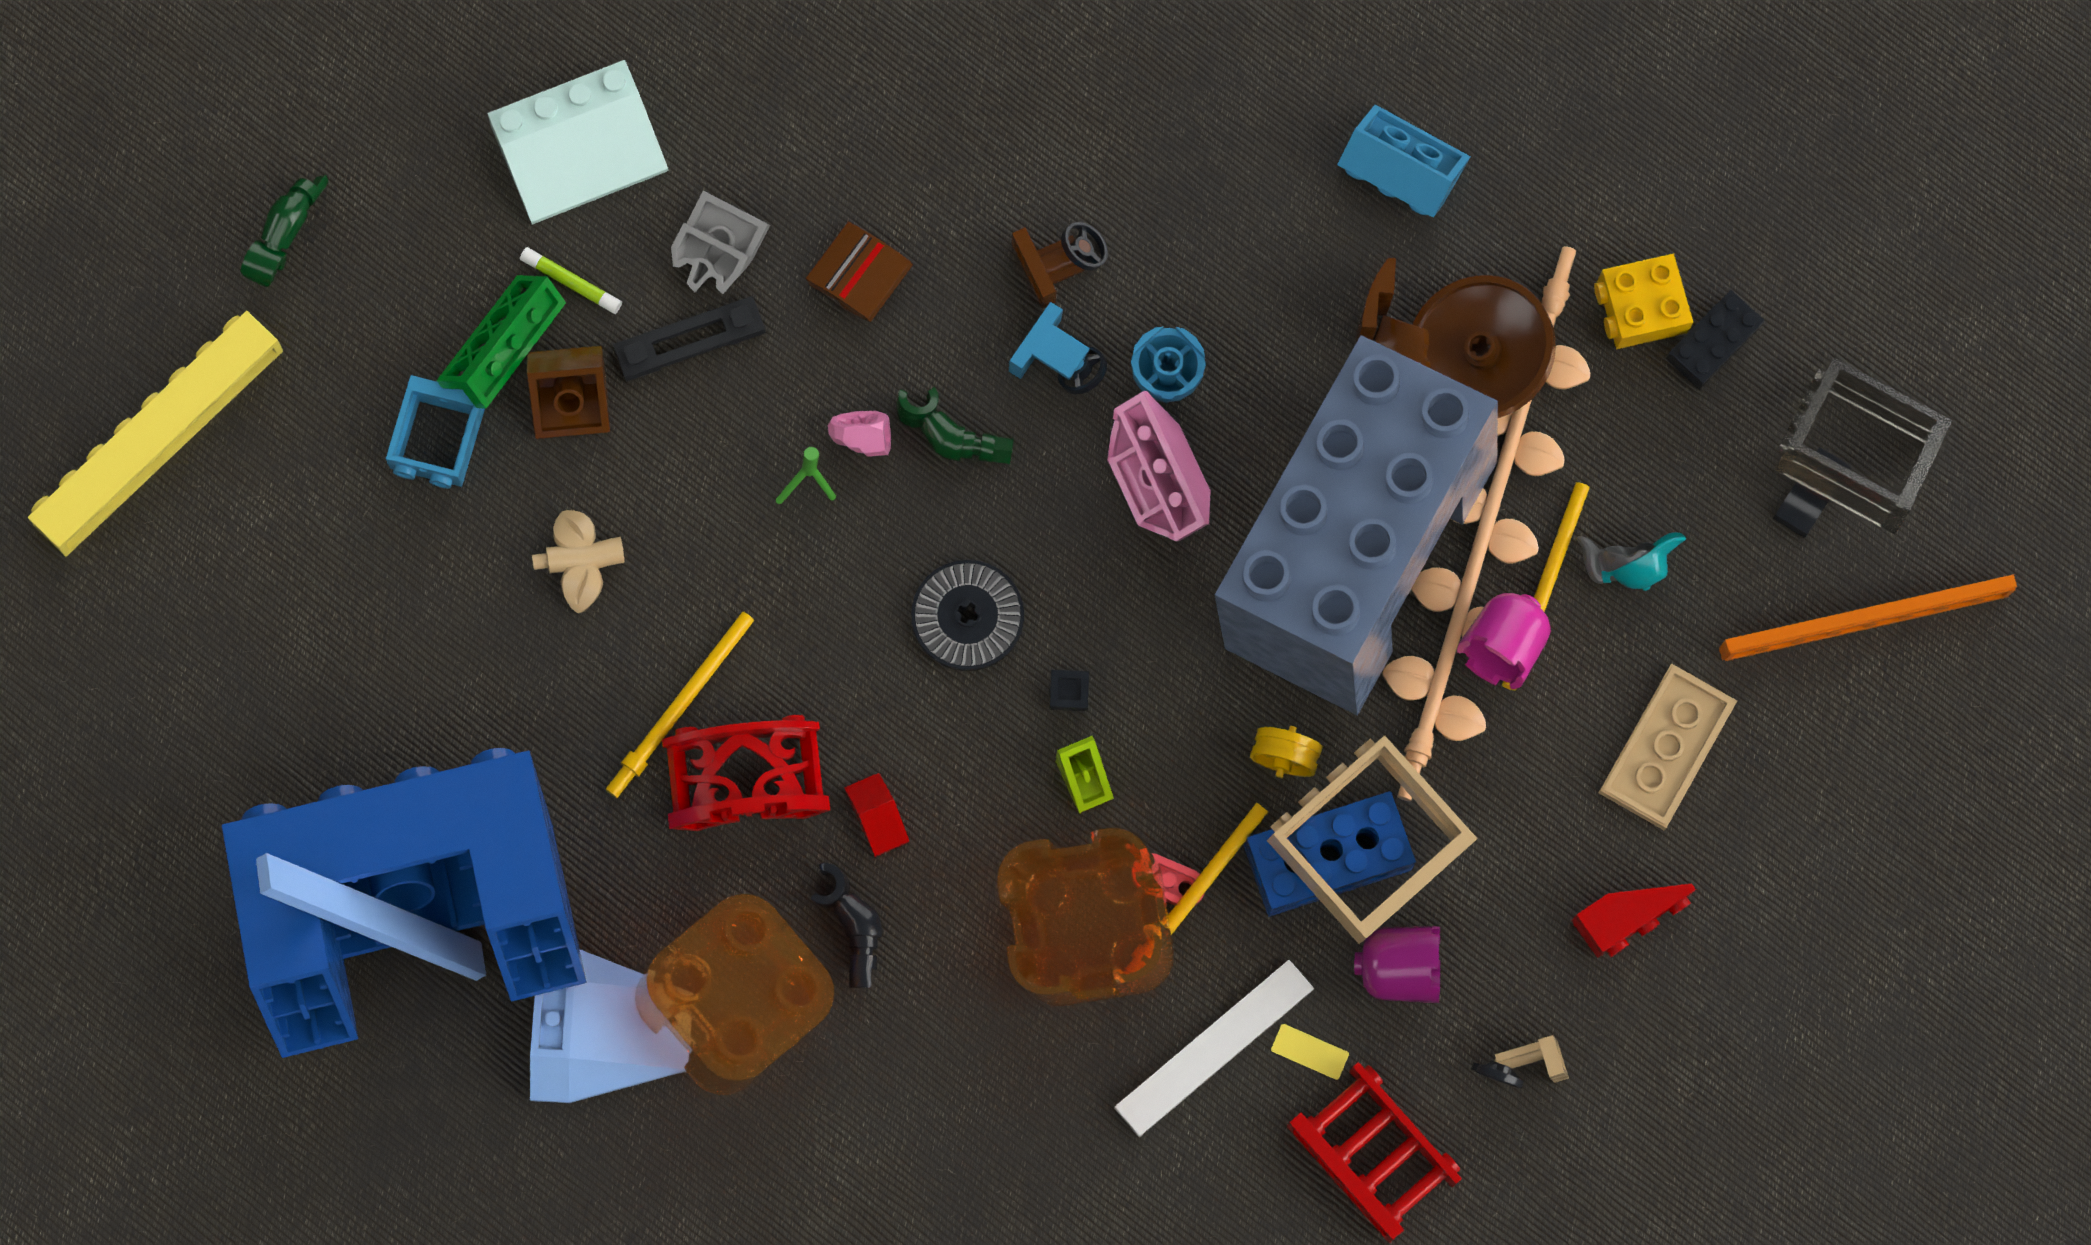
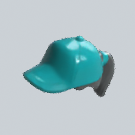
[1576,532,1686,591]

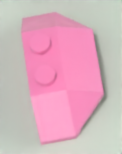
[1107,391,1210,541]

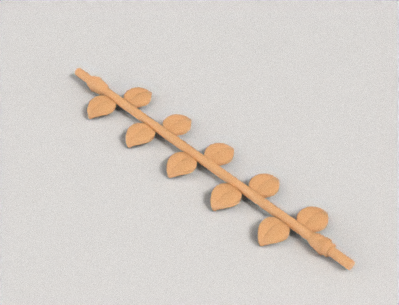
[1382,246,1590,801]

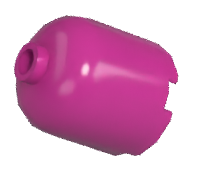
[1457,593,1551,689]

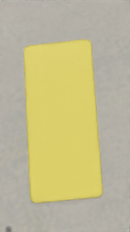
[1271,1024,1349,1080]

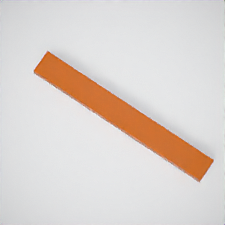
[1719,574,2017,661]

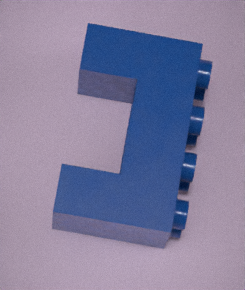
[222,748,587,1058]

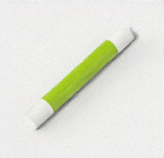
[520,247,622,314]

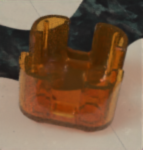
[997,828,1174,1006]
[635,894,834,1095]

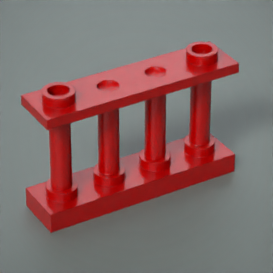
[1287,1062,1462,1243]

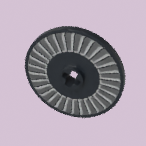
[911,560,1024,671]

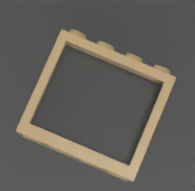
[1267,736,1478,944]

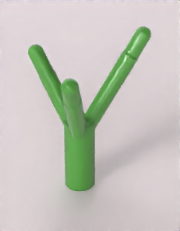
[776,447,836,504]

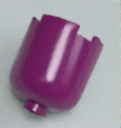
[1354,926,1440,1003]

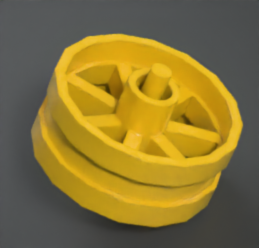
[1250,726,1323,778]

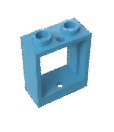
[386,375,485,489]

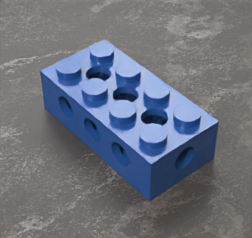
[1244,791,1416,917]

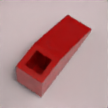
[1571,883,1696,958]

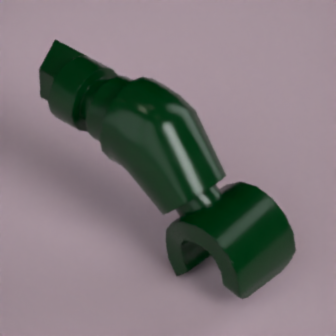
[240,175,328,287]
[896,387,1014,464]

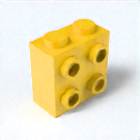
[1594,254,1693,349]

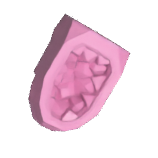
[828,411,891,457]

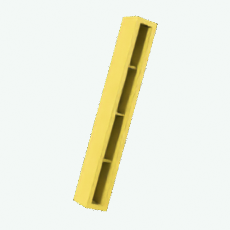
[28,311,283,557]

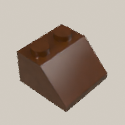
[527,346,610,439]

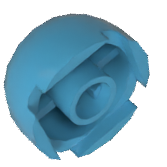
[1131,326,1205,403]

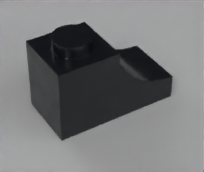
[1773,447,1851,538]

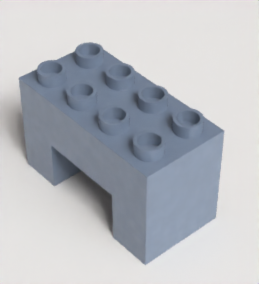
[1215,335,1498,716]

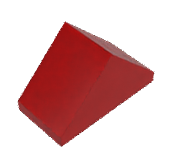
[844,773,910,857]

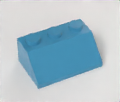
[1337,105,1470,218]

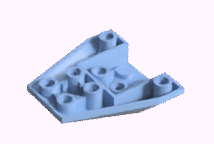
[530,950,693,1103]

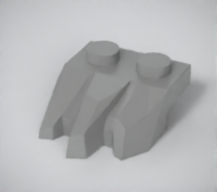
[671,191,770,294]

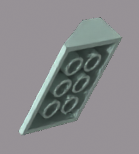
[487,60,669,224]

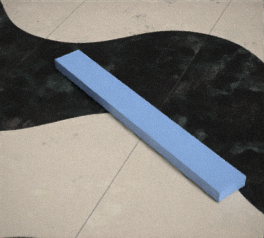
[256,853,486,981]

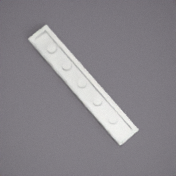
[1114,960,1314,1137]

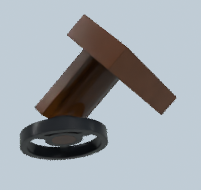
[1012,222,1108,308]

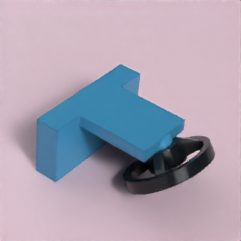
[1009,302,1107,394]

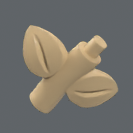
[532,510,624,613]

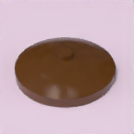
[1412,275,1556,418]

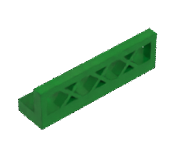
[436,275,566,409]

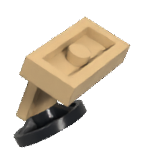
[1471,1035,1569,1089]

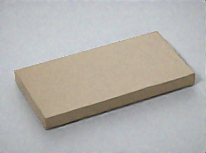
[1598,664,1737,830]

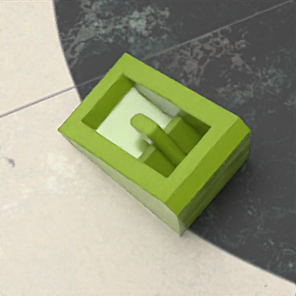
[1056,736,1114,813]

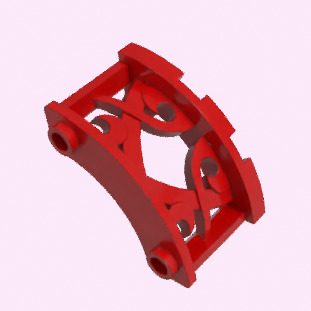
[662,715,830,831]

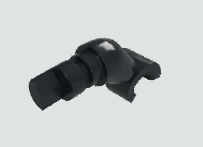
[810,863,882,988]

